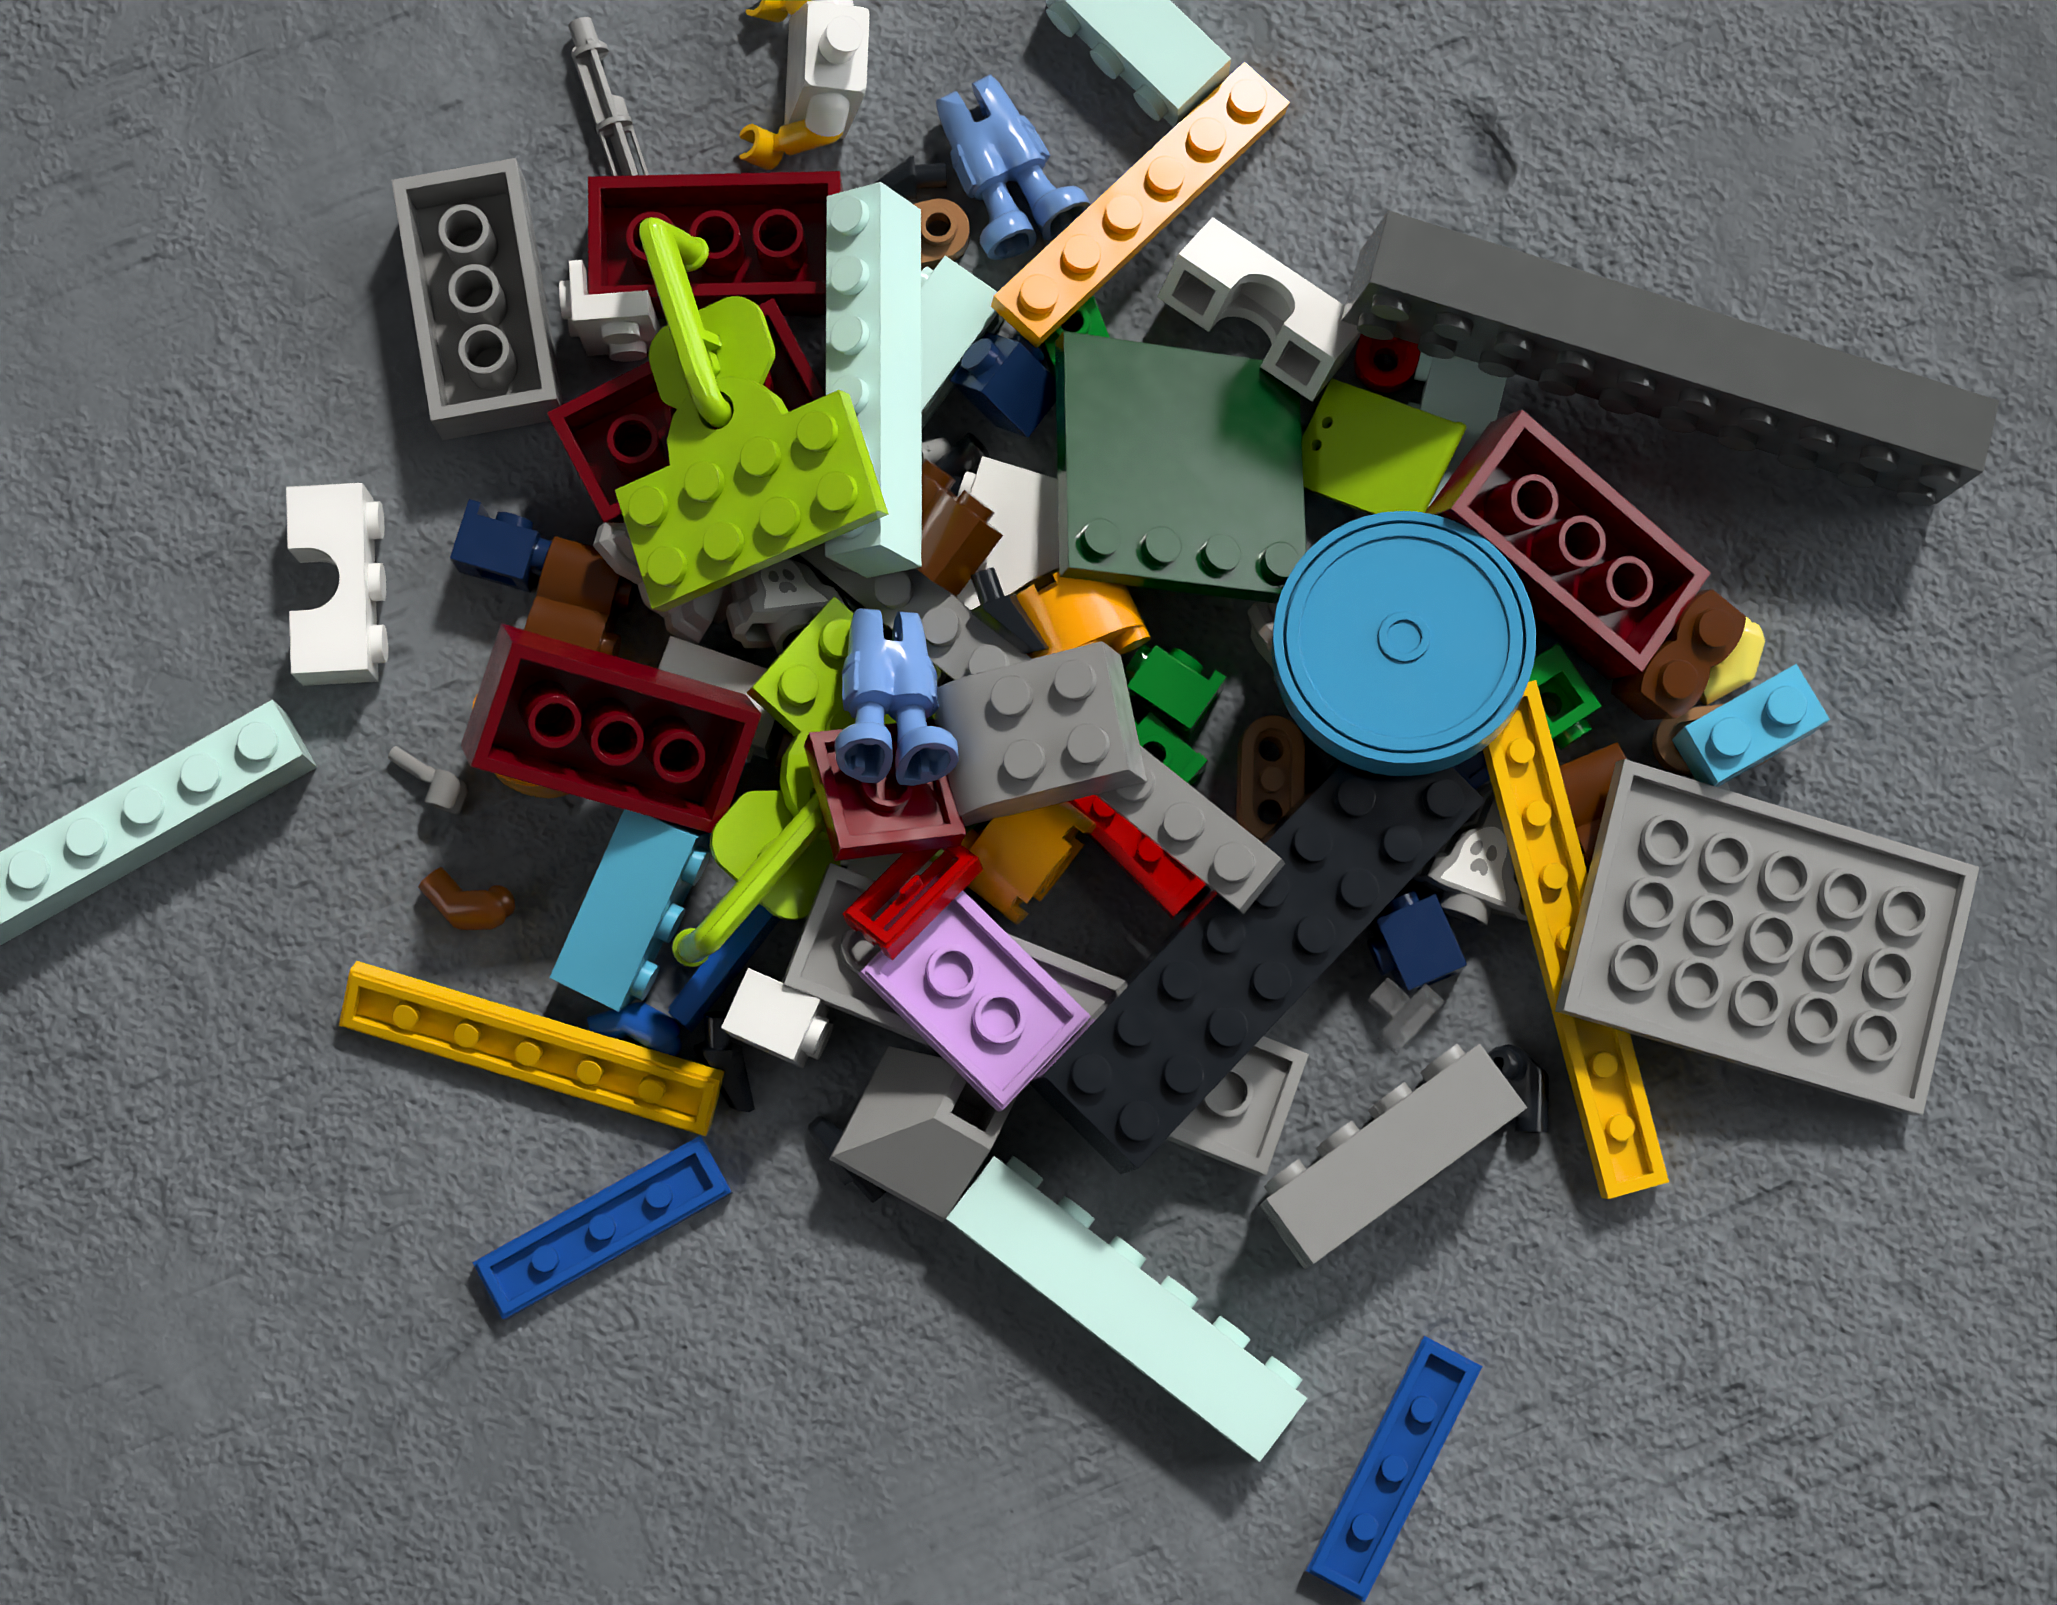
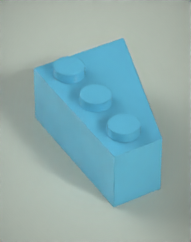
[549,809,711,1012]

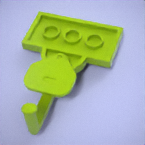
[615,217,889,612]
[672,596,979,967]

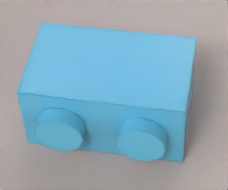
[1672,664,1830,787]

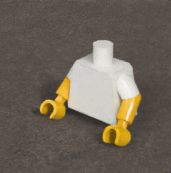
[739,0,869,170]

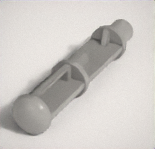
[568,17,649,176]

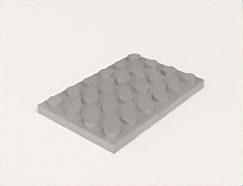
[1555,759,1979,1116]

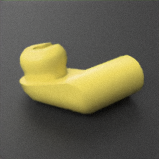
[1699,617,1765,706]

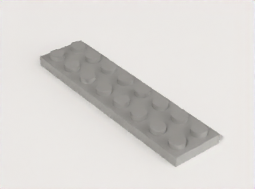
[782,863,1309,1177]

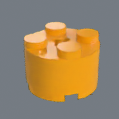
[1016,572,1151,659]
[961,801,1096,925]

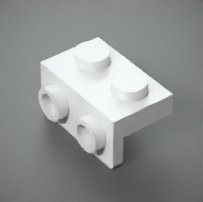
[559,260,660,362]

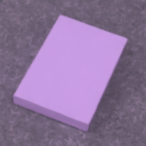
[858,891,1091,1112]

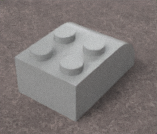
[933,641,1147,827]

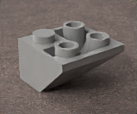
[829,1046,1018,1222]

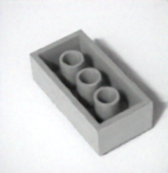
[391,158,564,440]
[1259,1044,1527,1269]

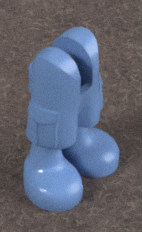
[936,74,1091,260]
[834,609,959,786]

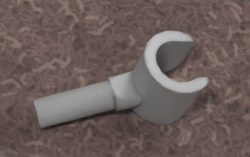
[388,746,468,815]

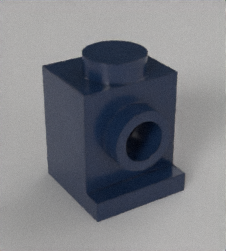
[450,499,552,593]

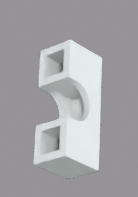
[1157,217,1361,401]
[286,483,388,686]

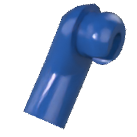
[587,1002,682,1057]

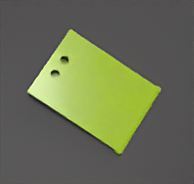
[1302,378,1467,515]

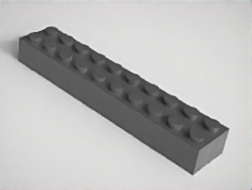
[1341,210,2000,506]

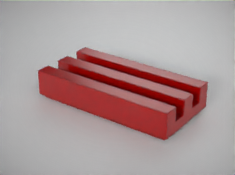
[842,845,984,961]

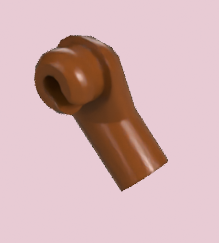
[418,867,515,930]

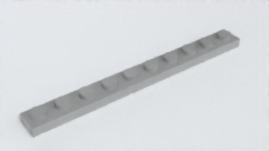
[798,542,1285,914]

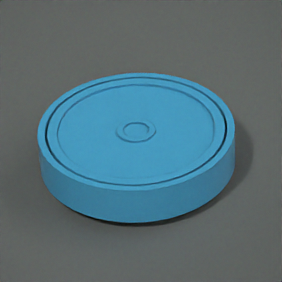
[1271,511,1536,776]

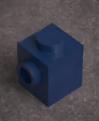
[949,332,1056,438]
[1367,891,1467,998]

